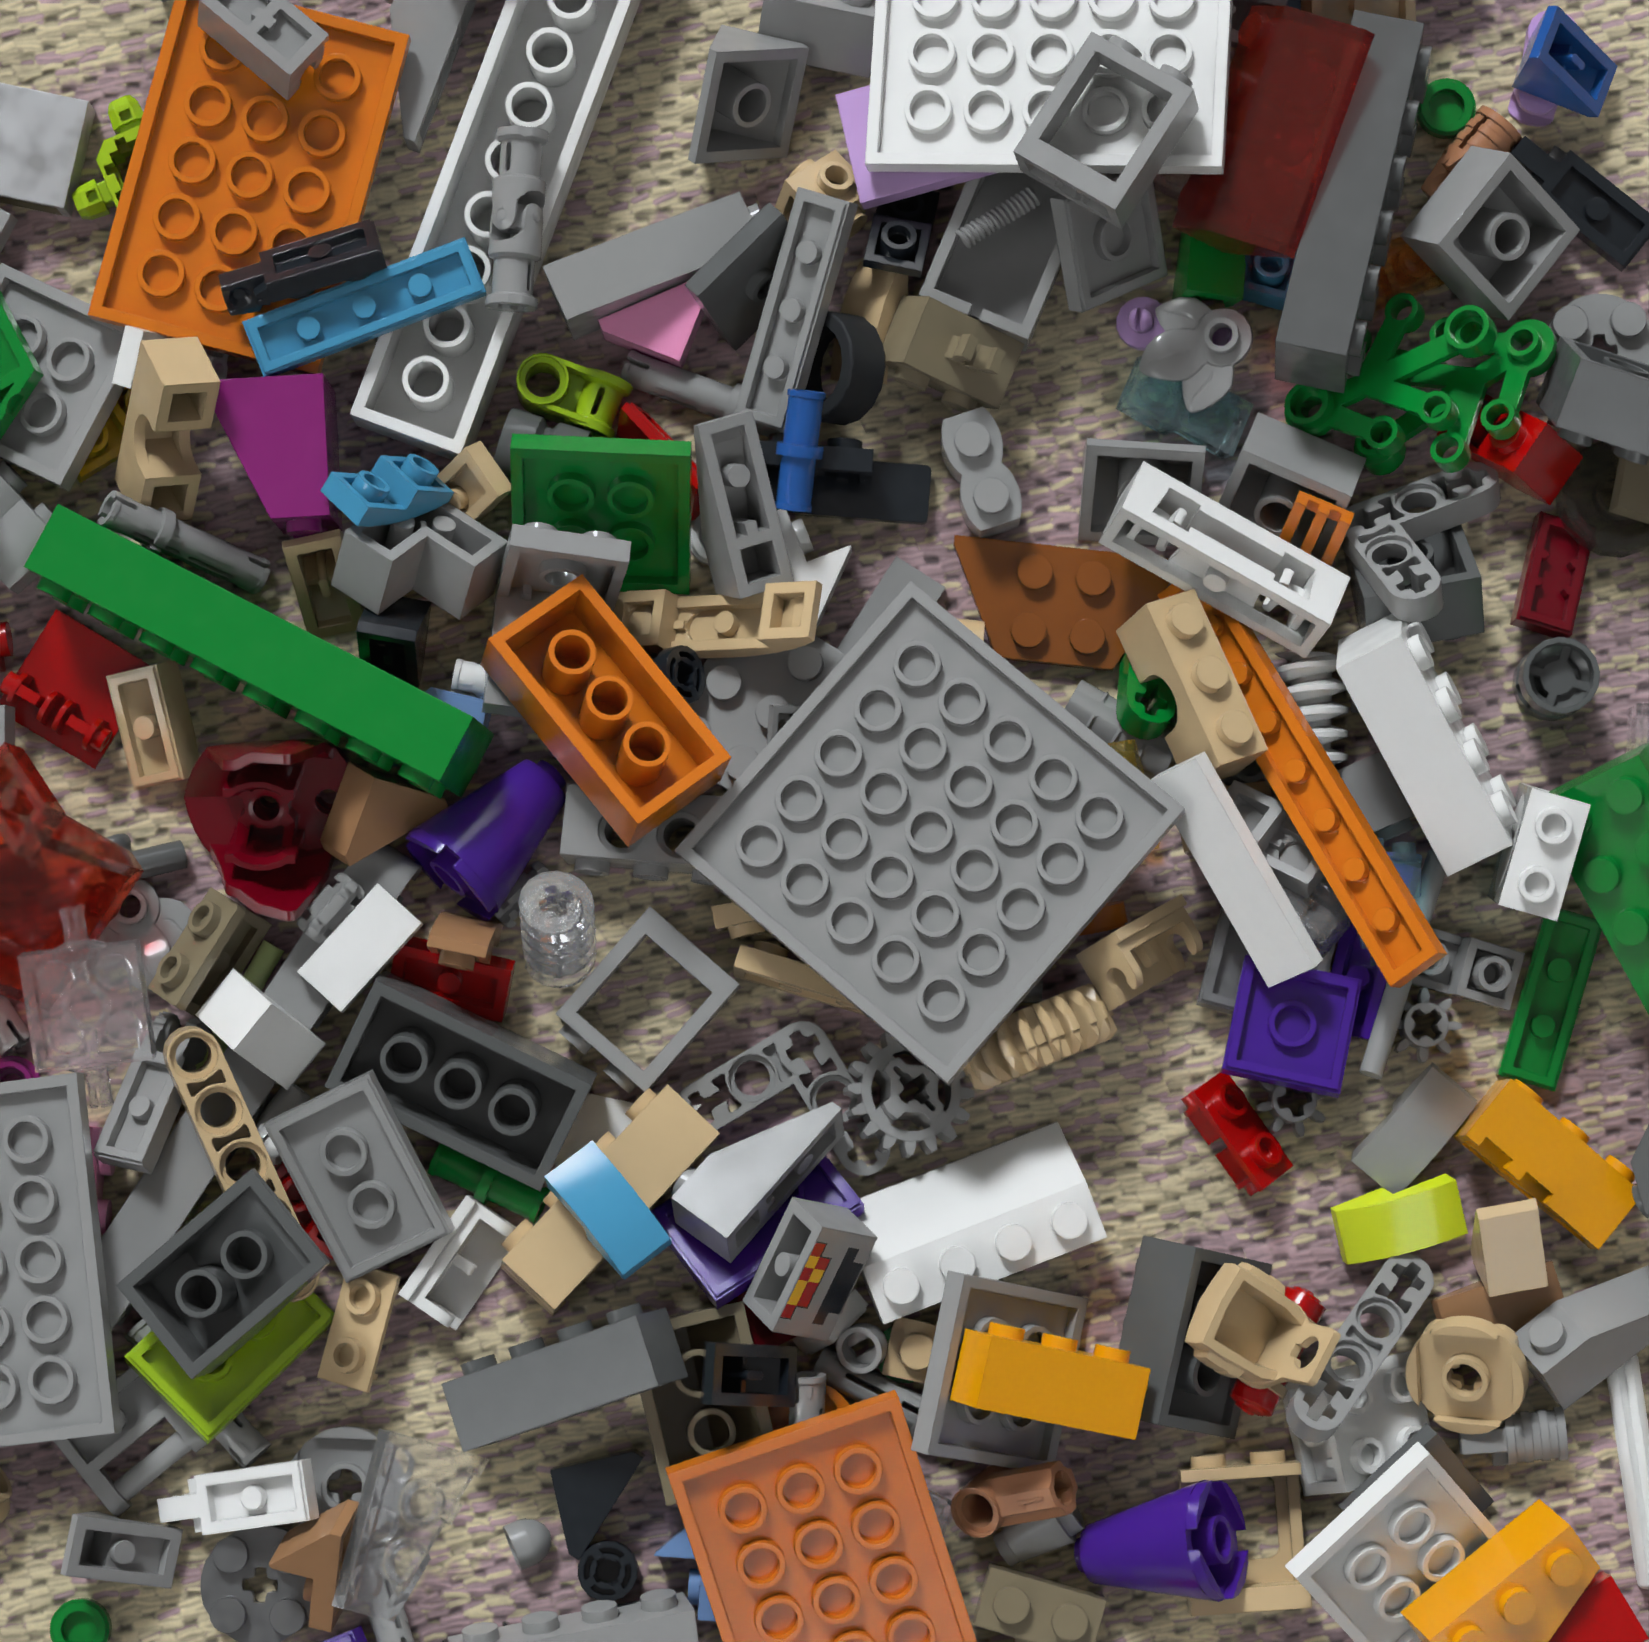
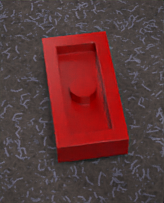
[391,936,516,1022]

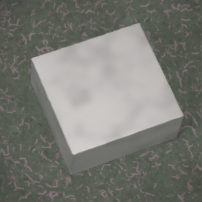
[0,83,96,217]

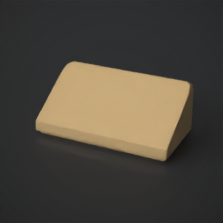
[106,661,199,791]

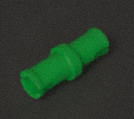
[428,1143,551,1224]

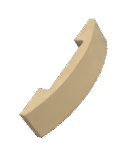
[614,580,823,658]

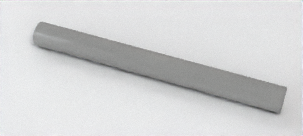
[1359,850,1446,1079]

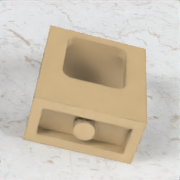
[1177,1449,1312,1616]

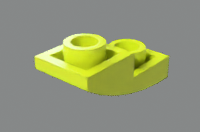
[1330,1173,1468,1265]

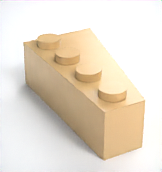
[501,1084,720,1317]

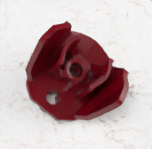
[184,739,350,922]

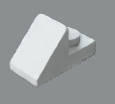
[777,509,852,628]

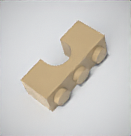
[114,337,221,520]
[1116,589,1268,780]

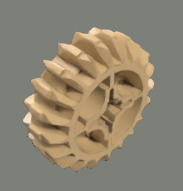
[963,984,1117,1091]

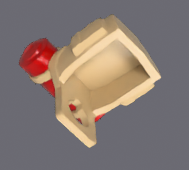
[1185,1262,1341,1417]

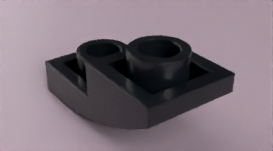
[863,191,940,278]

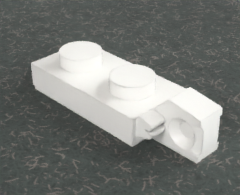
[157,1458,320,1535]

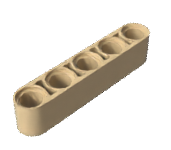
[163,1026,320,1302]

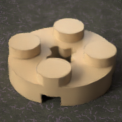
[1405,1316,1529,1434]

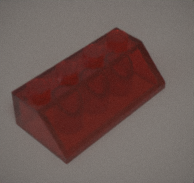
[1172,6,1375,259]

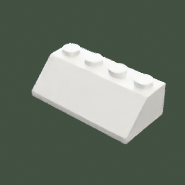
[858,1121,1107,1324]

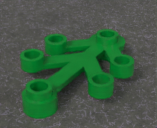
[1284,293,1497,456]
[1354,317,1557,476]

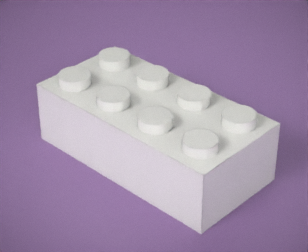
[1336,614,1518,877]

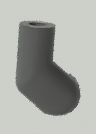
[99,833,187,878]

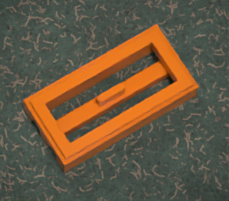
[1279,490,1355,566]

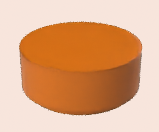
[1079,901,1128,936]

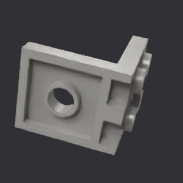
[482,522,631,718]

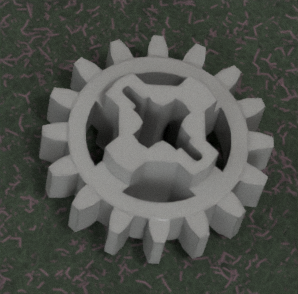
[843,1032,975,1158]

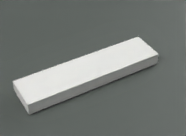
[1151,751,1323,988]

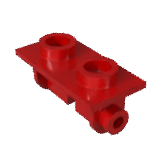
[1181,1071,1294,1196]

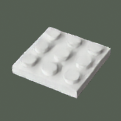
[1285,1442,1498,1642]

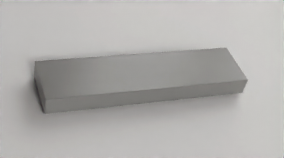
[734,187,858,432]

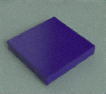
[1220,955,1362,1098]

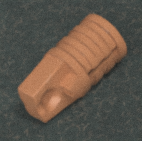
[1421,105,1522,199]

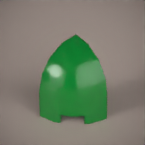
[1172,202,1246,308]

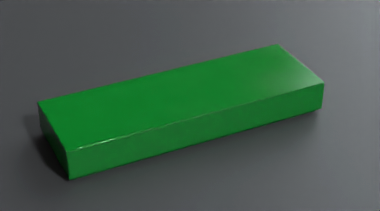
[1496,909,1602,1092]

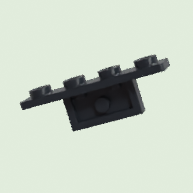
[760,433,931,525]

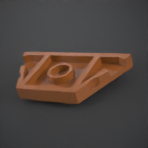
[953,535,1170,672]

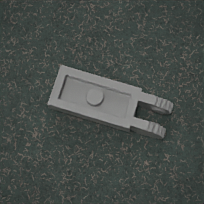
[93,1011,212,1174]

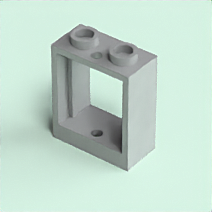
[1013,31,1199,229]
[556,906,741,1094]

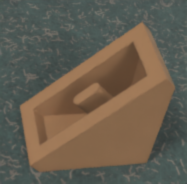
[320,762,448,866]

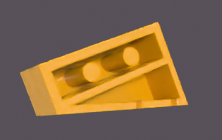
[1452,1078,1636,1250]
[950,1322,1151,1440]
[1400,1499,1600,1642]

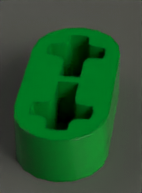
[1116,653,1177,740]

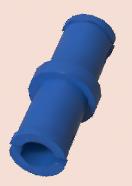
[775,388,826,512]

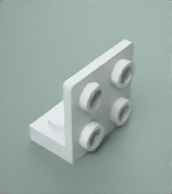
[1283,1351,1430,1496]

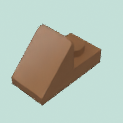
[269,1499,360,1633]

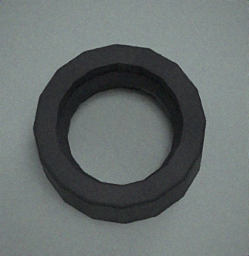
[805,311,886,425]

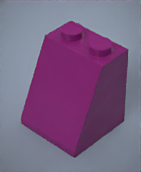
[214,373,343,539]

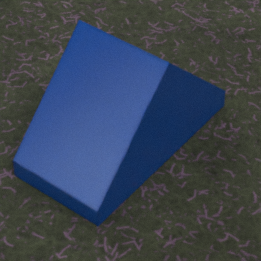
[1512,6,1617,117]

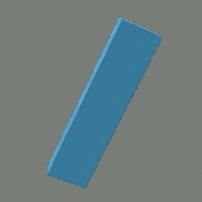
[242,237,487,377]

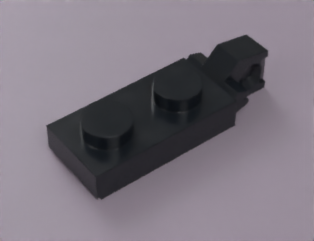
[1510,136,1649,272]
[218,219,387,316]

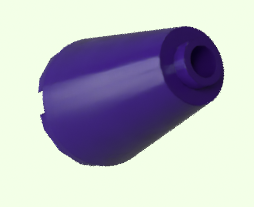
[405,759,566,922]
[1074,1480,1249,1602]

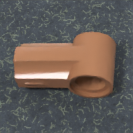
[950,1460,1078,1538]

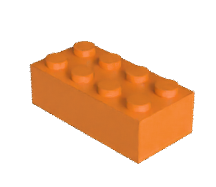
[480,574,731,847]

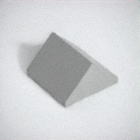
[688,25,809,164]
[1078,438,1206,547]

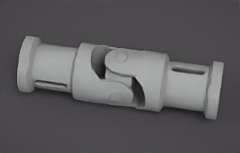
[485,125,548,313]

